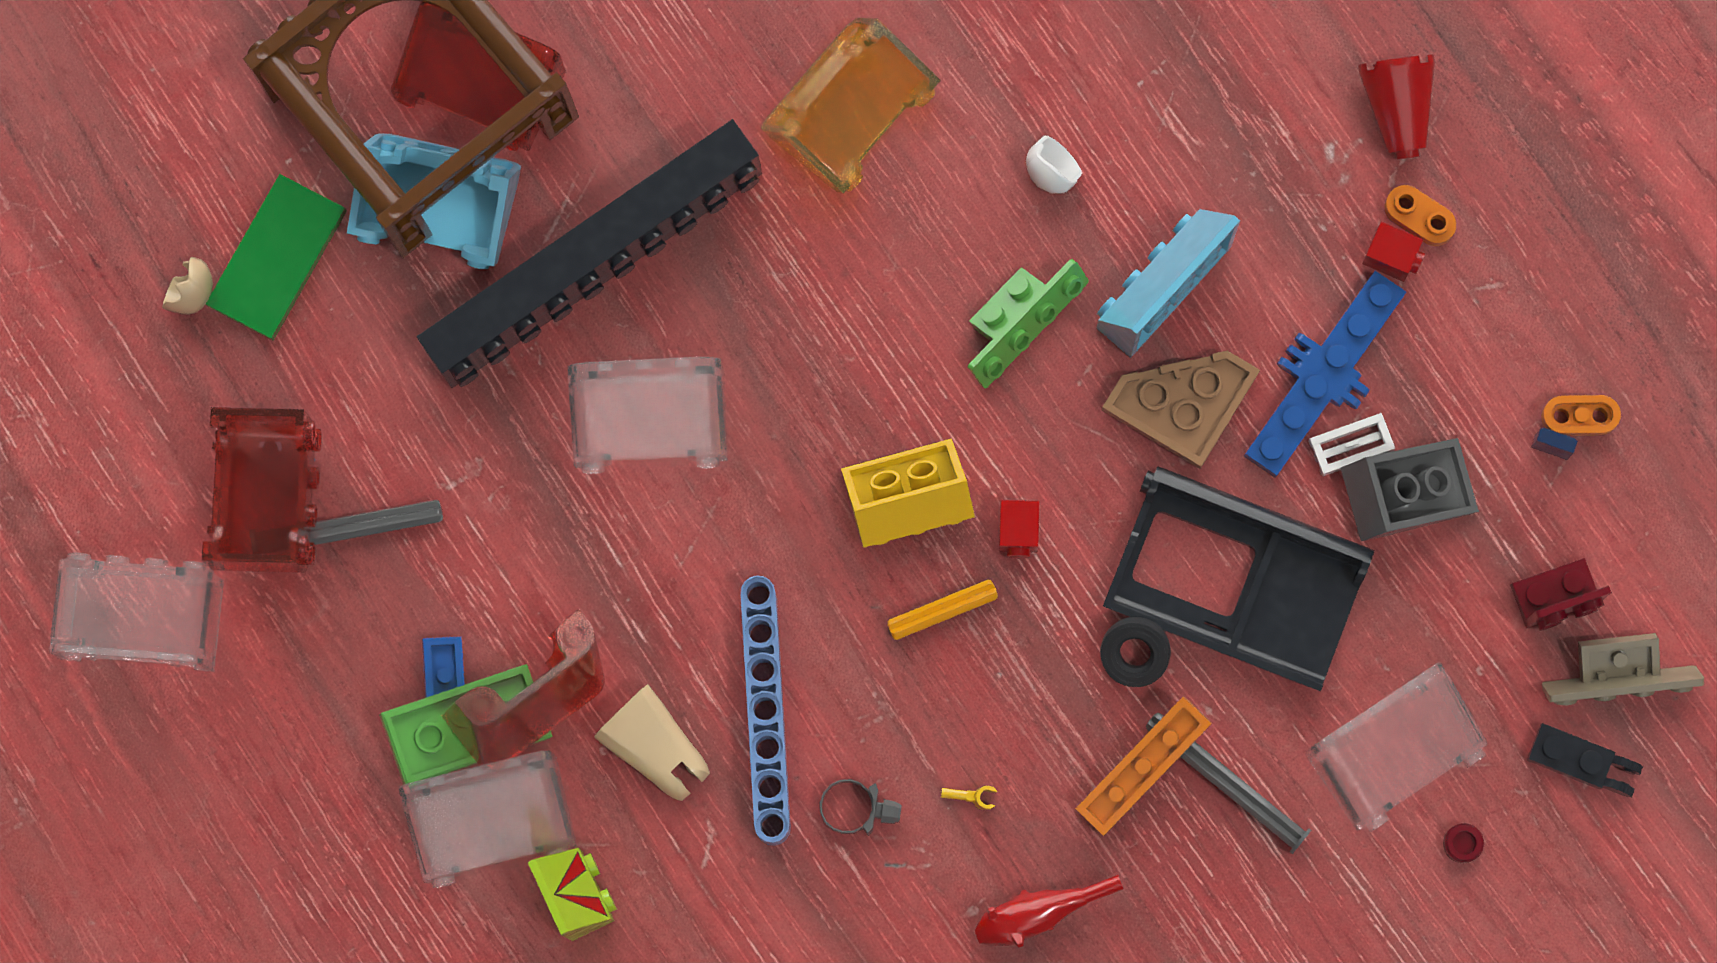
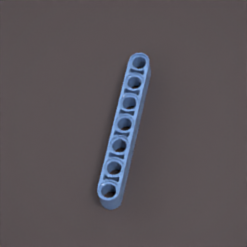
[741,576,791,846]

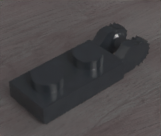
[1527,723,1643,798]

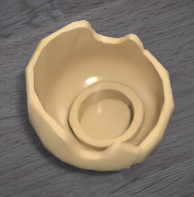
[162,257,213,315]

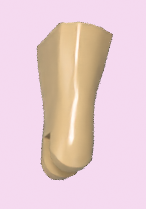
[594,684,710,801]

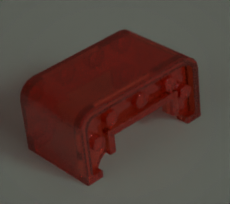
[202,407,322,573]

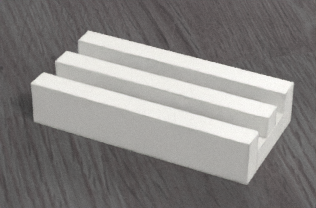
[1308,413,1395,476]

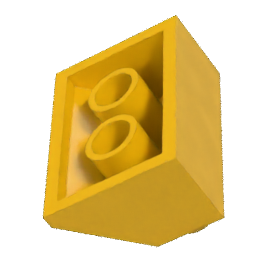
[841,439,975,548]

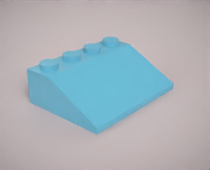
[1097,209,1240,358]

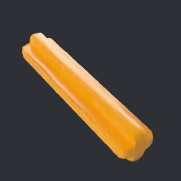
[888,580,998,640]

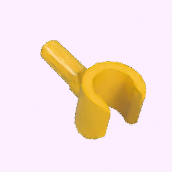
[941,786,997,810]

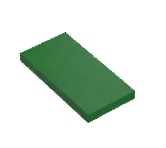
[206,174,347,341]

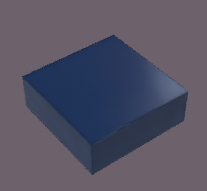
[1531,427,1578,460]

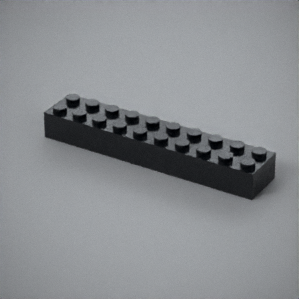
[416,119,762,388]

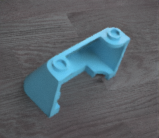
[347,133,521,269]

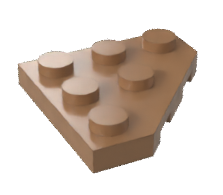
[1102,351,1260,469]

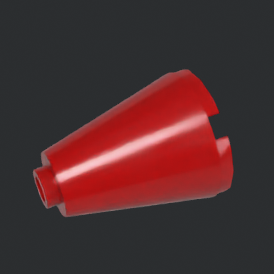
[1358,54,1435,160]

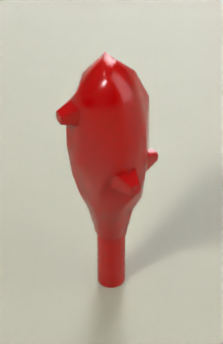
[975,875,1124,948]

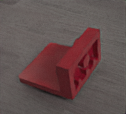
[1510,558,1612,631]

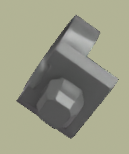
[820,779,902,836]

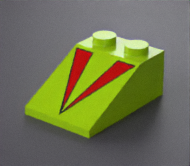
[528,848,617,941]

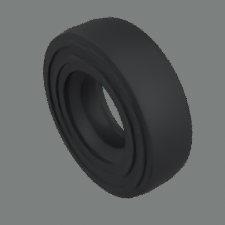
[1100,617,1171,687]

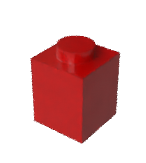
[1362,222,1425,282]
[999,500,1039,559]

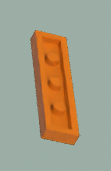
[1075,696,1212,836]

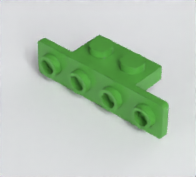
[968,259,1089,388]

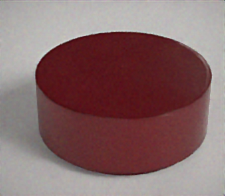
[1443,823,1484,863]

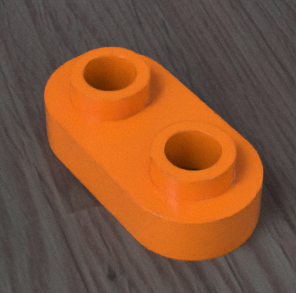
[1385,185,1456,246]
[1541,395,1621,436]

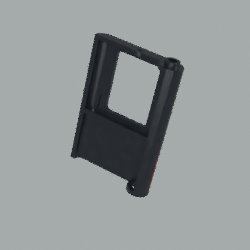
[1103,466,1375,692]

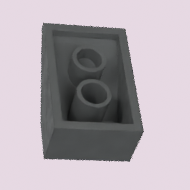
[1341,438,1479,542]

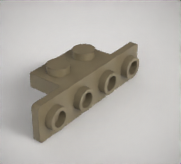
[1542,633,1704,705]

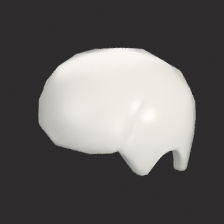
[1026,136,1082,194]

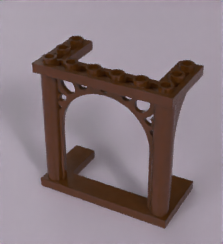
[243,0,579,259]

